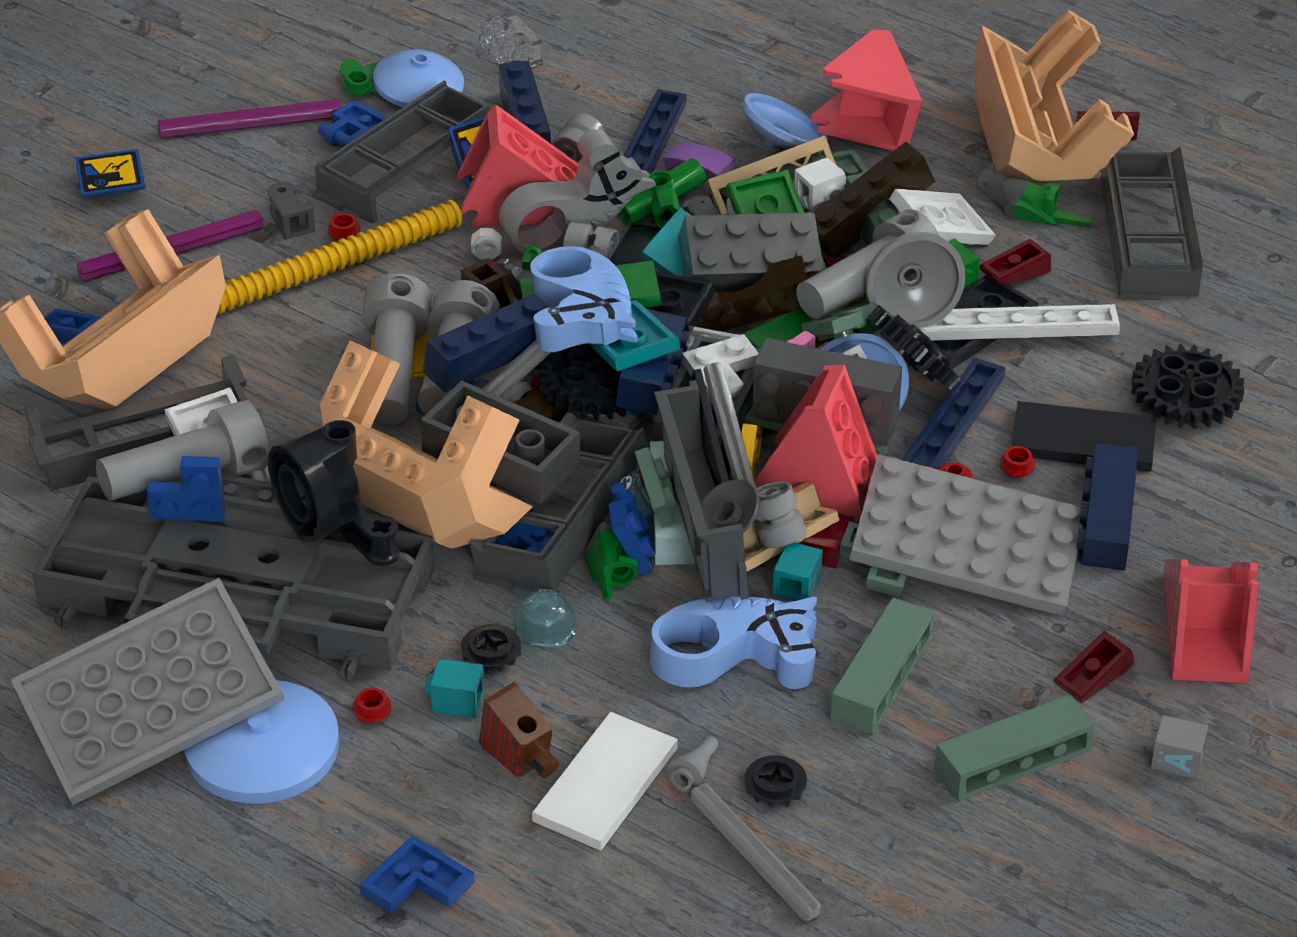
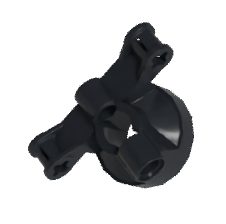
[268,420,400,566]

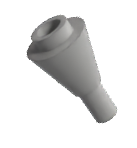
[667,736,718,793]

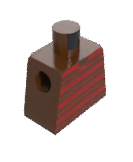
[479,682,559,778]

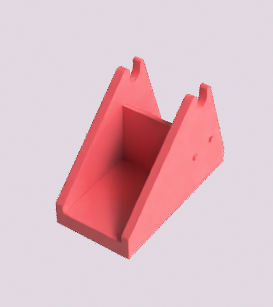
[810,29,922,151]
[457,105,578,227]
[755,364,877,522]
[1163,559,1259,683]

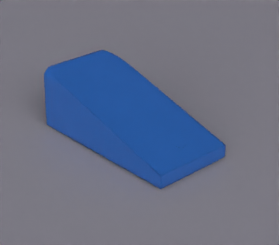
[44,309,101,345]

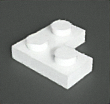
[682,334,759,404]

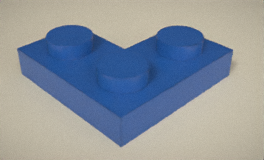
[147,456,226,522]
[360,835,475,913]

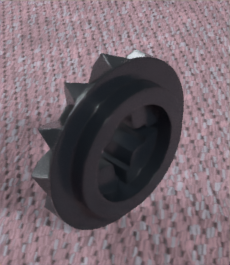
[461,624,521,673]
[744,755,807,808]

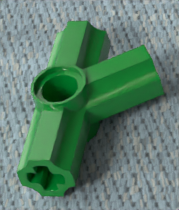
[617,158,707,227]

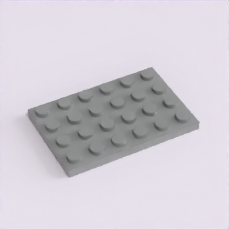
[849,454,1083,617]
[11,578,285,806]

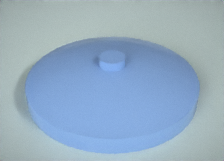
[184,680,339,804]

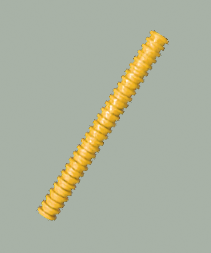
[217,199,462,314]

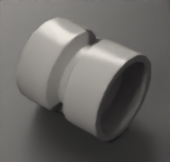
[551,113,605,163]
[563,221,619,259]
[755,481,807,548]

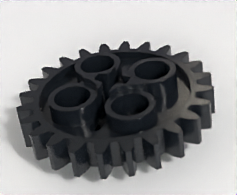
[868,305,962,391]
[537,343,636,420]
[1131,344,1245,429]

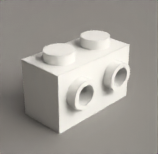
[794,158,846,213]

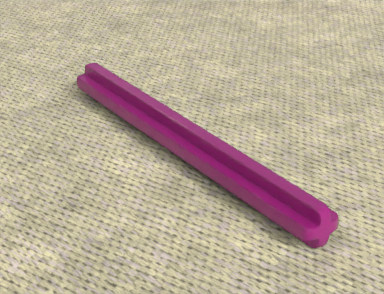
[157,99,342,138]
[77,210,263,281]

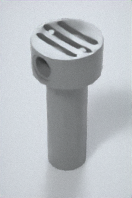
[796,209,939,319]
[362,273,432,425]
[418,280,500,414]
[96,400,270,501]

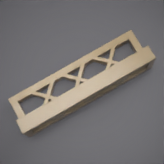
[703,136,836,215]
[743,482,839,572]

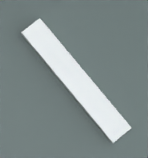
[920,304,1120,340]

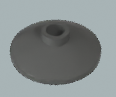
[700,479,759,533]

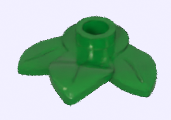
[340,58,378,97]

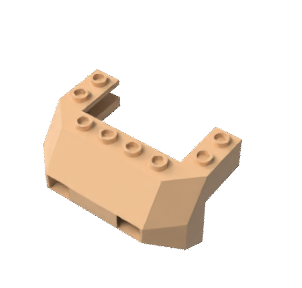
[975,9,1134,183]
[0,209,226,410]
[320,340,533,549]

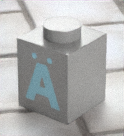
[1146,715,1209,779]

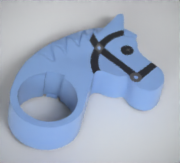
[530,246,638,352]
[650,596,817,689]

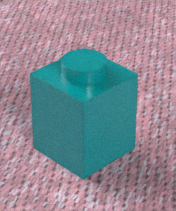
[773,543,823,601]
[425,659,485,718]

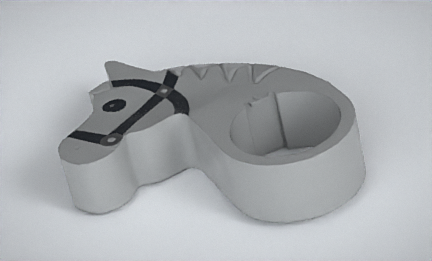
[499,129,656,253]

